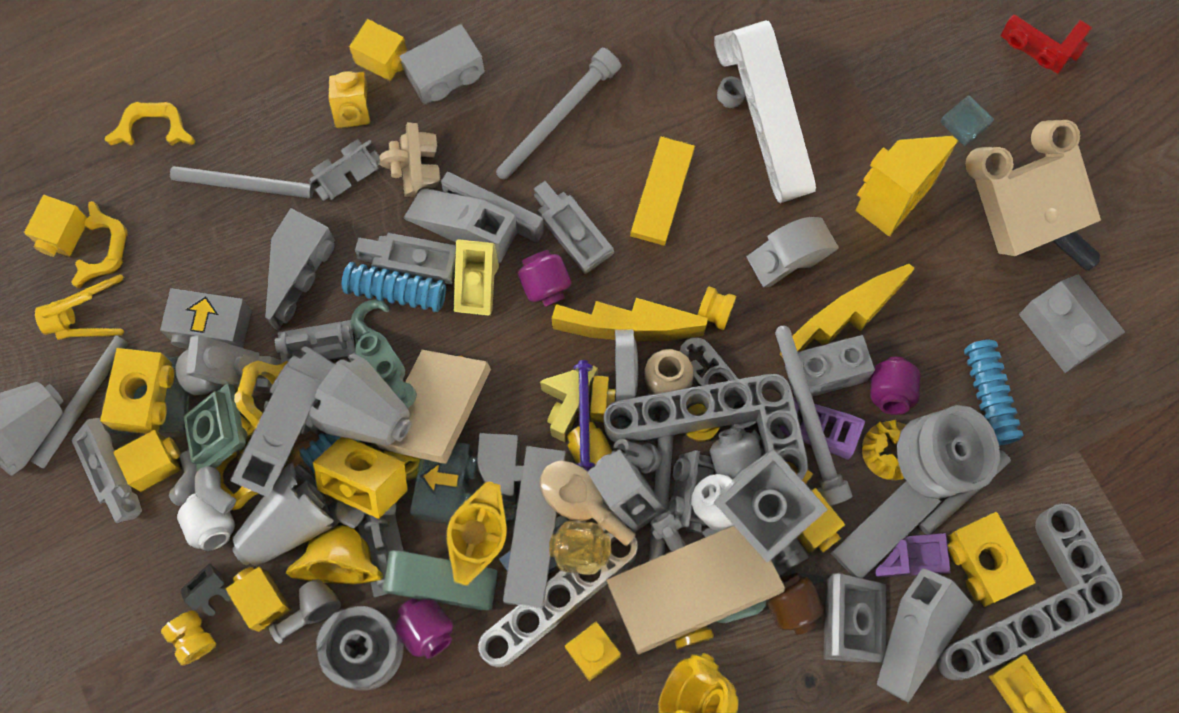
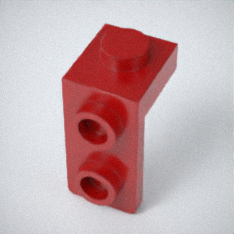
[1001,15,1092,74]

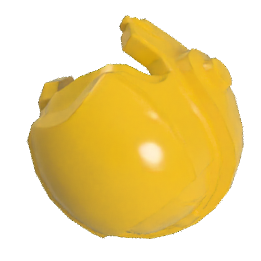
[658,653,739,713]

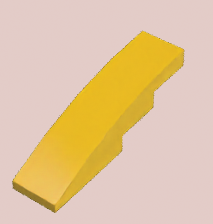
[779,264,915,357]
[552,298,708,341]

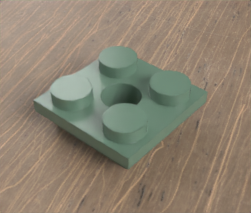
[183,384,247,471]

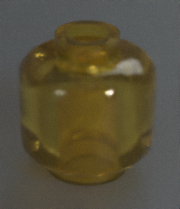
[549,521,611,574]

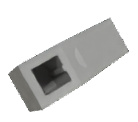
[404,188,517,263]
[265,208,335,331]
[231,365,323,497]
[877,568,973,703]

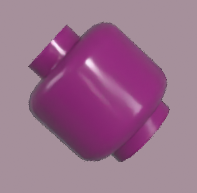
[518,250,572,307]
[870,357,921,415]
[394,598,453,659]

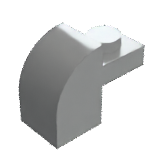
[746,217,839,287]
[478,433,524,503]

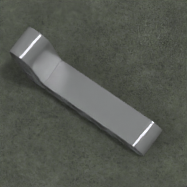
[604,374,808,480]
[937,503,1122,681]

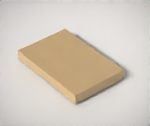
[376,350,491,464]

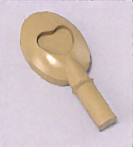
[540,461,636,546]

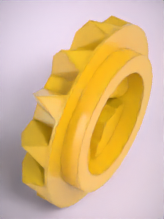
[862,419,906,480]

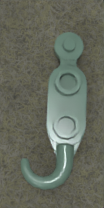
[351,299,417,408]

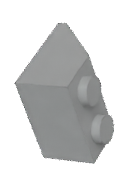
[1019,274,1125,373]

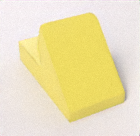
[454,239,499,315]
[540,366,598,442]

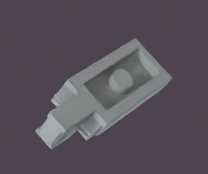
[534,181,614,274]
[355,233,456,284]
[71,418,142,523]

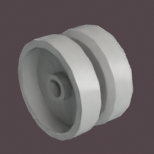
[897,405,1000,499]

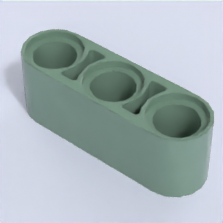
[382,551,498,610]

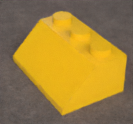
[855,136,958,237]

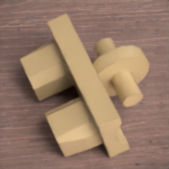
[380,123,440,197]

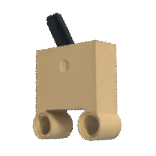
[965,120,1101,271]

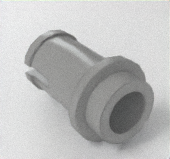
[612,439,662,473]

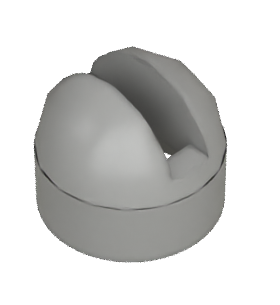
[717,76,746,108]

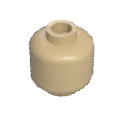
[644,349,694,395]

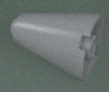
[232,463,340,567]

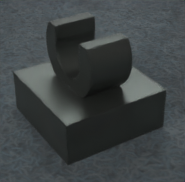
[181,563,231,616]

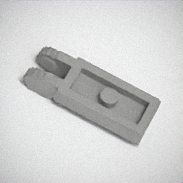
[186,335,281,393]

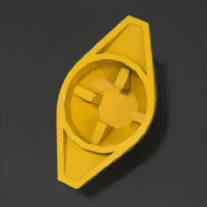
[447,481,507,586]
[286,525,383,584]

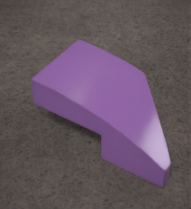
[876,533,951,577]

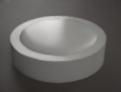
[615,329,638,401]

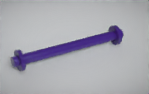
[574,360,595,472]

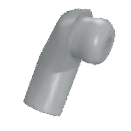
[169,450,197,506]
[195,466,236,515]

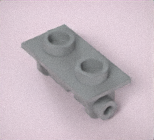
[308,139,380,201]
[275,320,356,363]
[667,450,714,533]
[358,514,404,598]

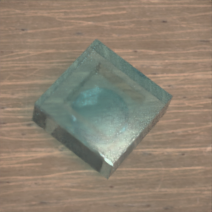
[941,95,994,146]

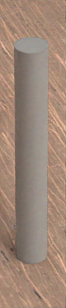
[918,450,1011,535]

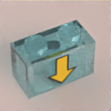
[410,442,478,524]

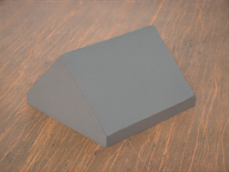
[713,449,827,563]
[824,574,886,663]

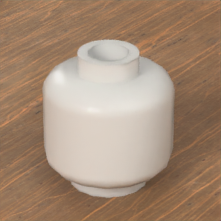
[691,474,734,531]
[177,493,235,551]

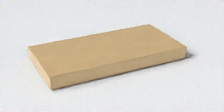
[606,526,785,655]

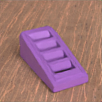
[779,397,865,460]

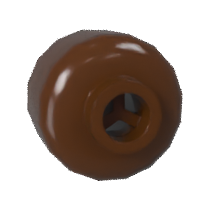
[766,572,824,635]

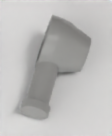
[269,579,341,644]

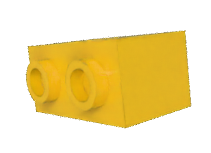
[100,348,175,434]
[313,437,408,519]
[947,511,1036,607]

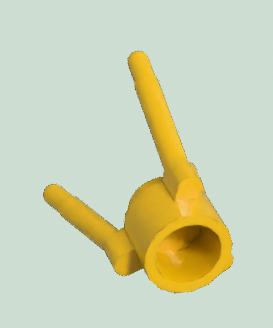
[35,275,124,340]

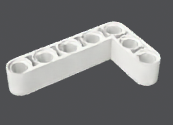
[714,20,816,203]
[478,497,638,667]

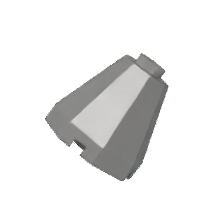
[309,353,411,446]
[0,382,64,476]

